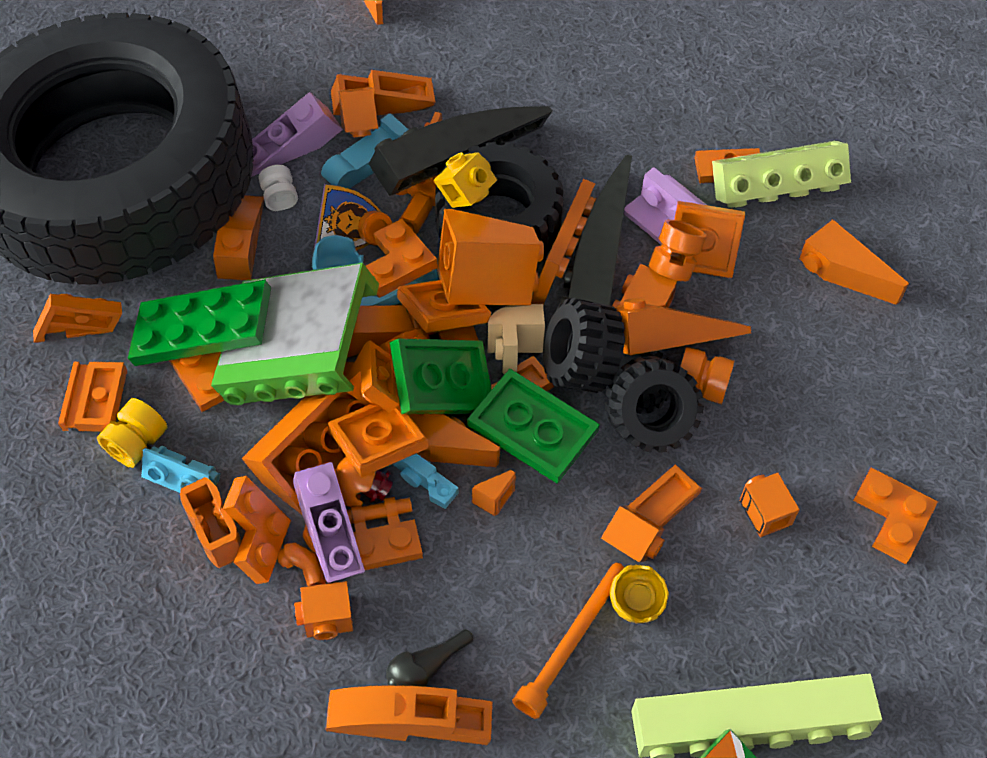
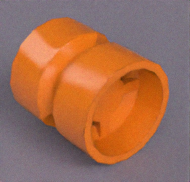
[648,219,707,282]
[680,347,735,405]

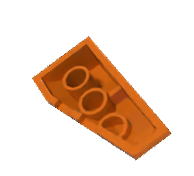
[615,298,751,355]

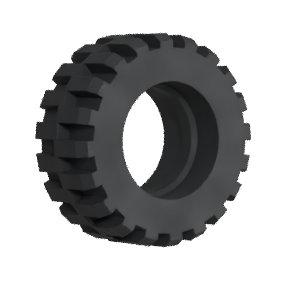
[435,142,564,255]

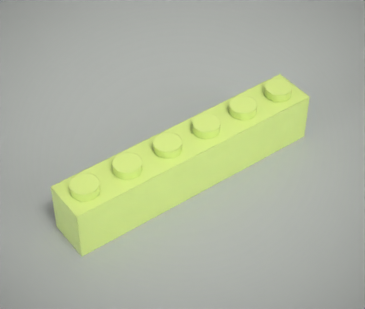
[631,673,882,758]

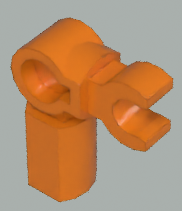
[396,176,437,234]

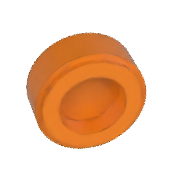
[358,210,393,246]

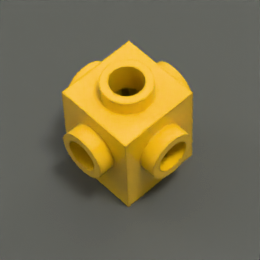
[433,152,497,208]

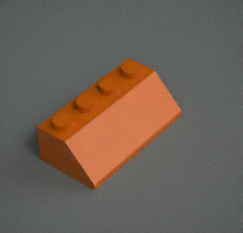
[242,362,367,516]

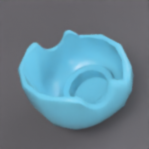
[312,235,364,270]

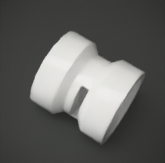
[258,165,298,211]

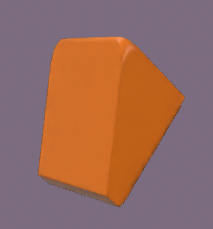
[472,470,516,516]

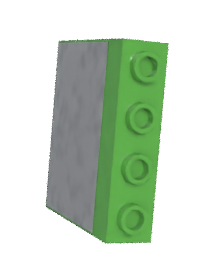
[211,263,379,405]

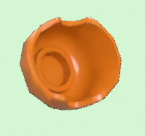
[335,456,376,507]

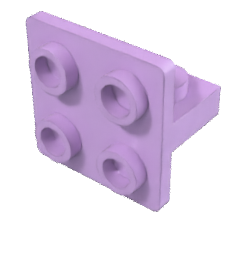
[624,167,706,245]

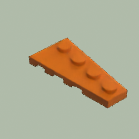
[531,179,596,305]

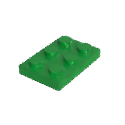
[390,338,492,414]
[467,368,600,484]

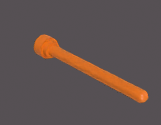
[512,563,624,719]

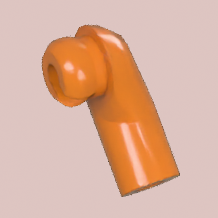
[277,543,326,587]

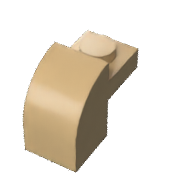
[488,304,545,374]

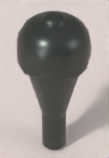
[386,629,474,687]

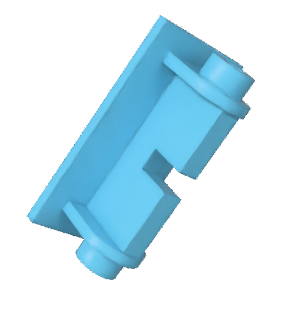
[141,446,220,493]

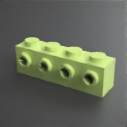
[712,141,851,208]

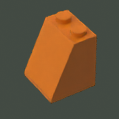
[437,209,544,306]

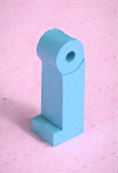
[321,113,409,189]

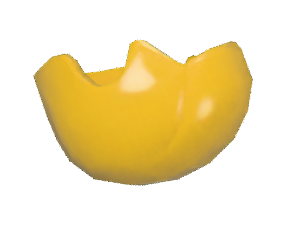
[609,565,669,623]

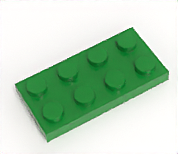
[128,279,271,366]

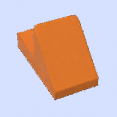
[346,340,400,413]

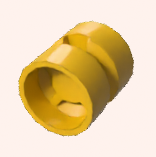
[97,398,168,468]

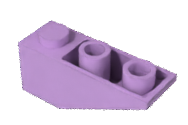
[251,92,343,177]
[293,462,365,584]

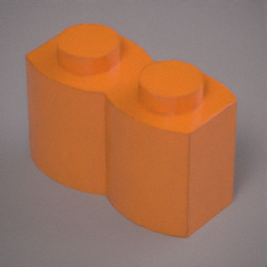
[180,477,242,568]

